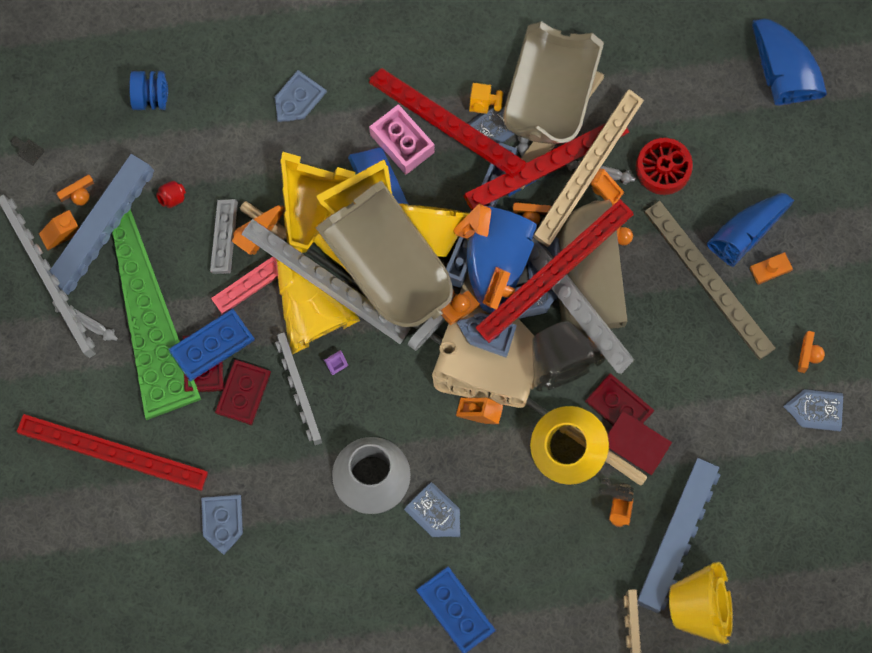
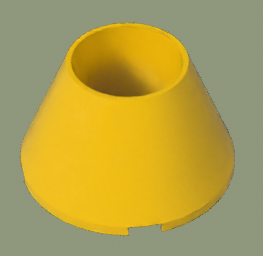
[398,203,469,257]
[530,406,609,484]
[670,562,733,644]

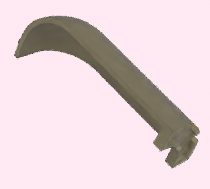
[504,22,604,144]
[316,181,453,327]
[556,200,627,342]

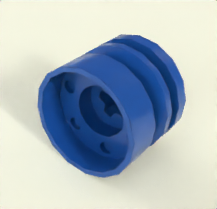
[130,71,168,110]

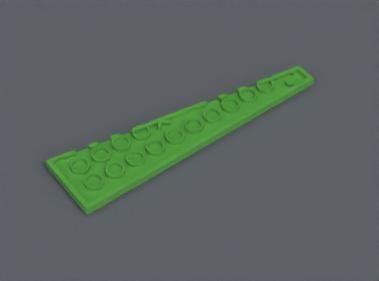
[112,209,201,420]

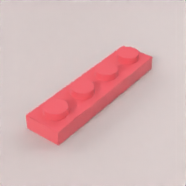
[211,257,278,315]

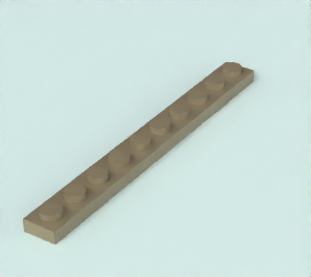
[644,201,775,361]

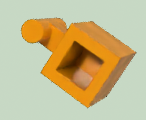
[469,83,503,114]

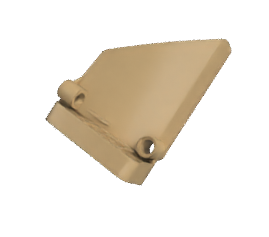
[432,273,538,408]

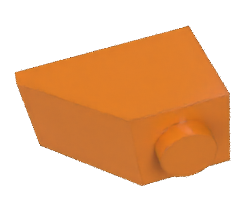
[39,210,79,250]
[456,398,503,424]

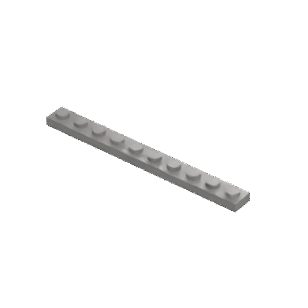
[0,195,96,358]
[241,219,410,344]
[529,237,634,374]

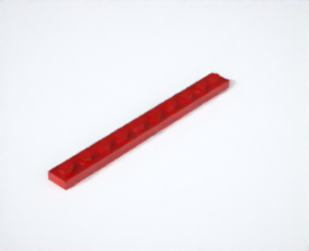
[370,68,526,178]
[463,124,629,211]
[476,199,634,343]
[17,414,208,491]

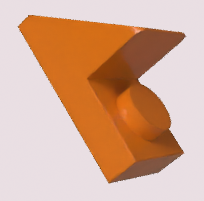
[453,204,491,239]

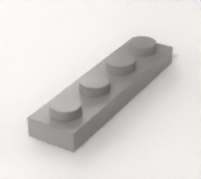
[210,199,238,274]

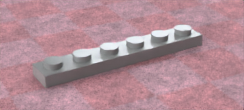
[275,333,322,445]

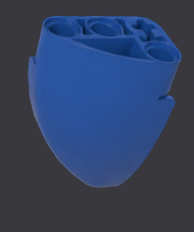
[752,19,827,105]
[707,193,794,267]
[467,206,537,314]

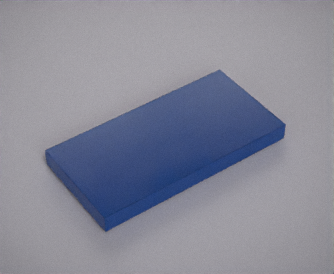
[348,147,408,204]
[169,309,255,382]
[416,567,496,653]

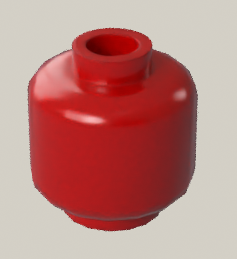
[156,181,186,208]

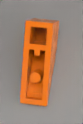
[232,205,285,255]

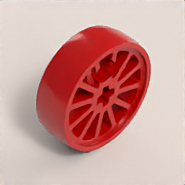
[636,138,693,195]

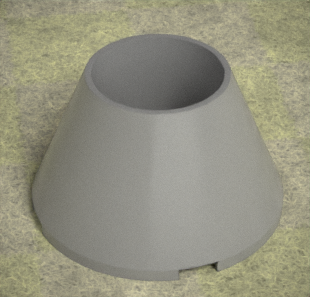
[332,437,411,514]

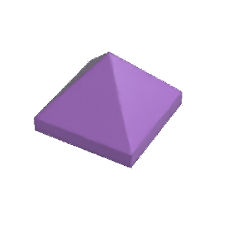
[324,350,349,375]

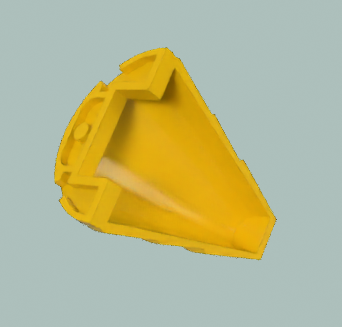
[280,152,356,253]
[316,160,394,214]
[276,259,360,355]

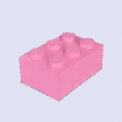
[370,104,435,175]

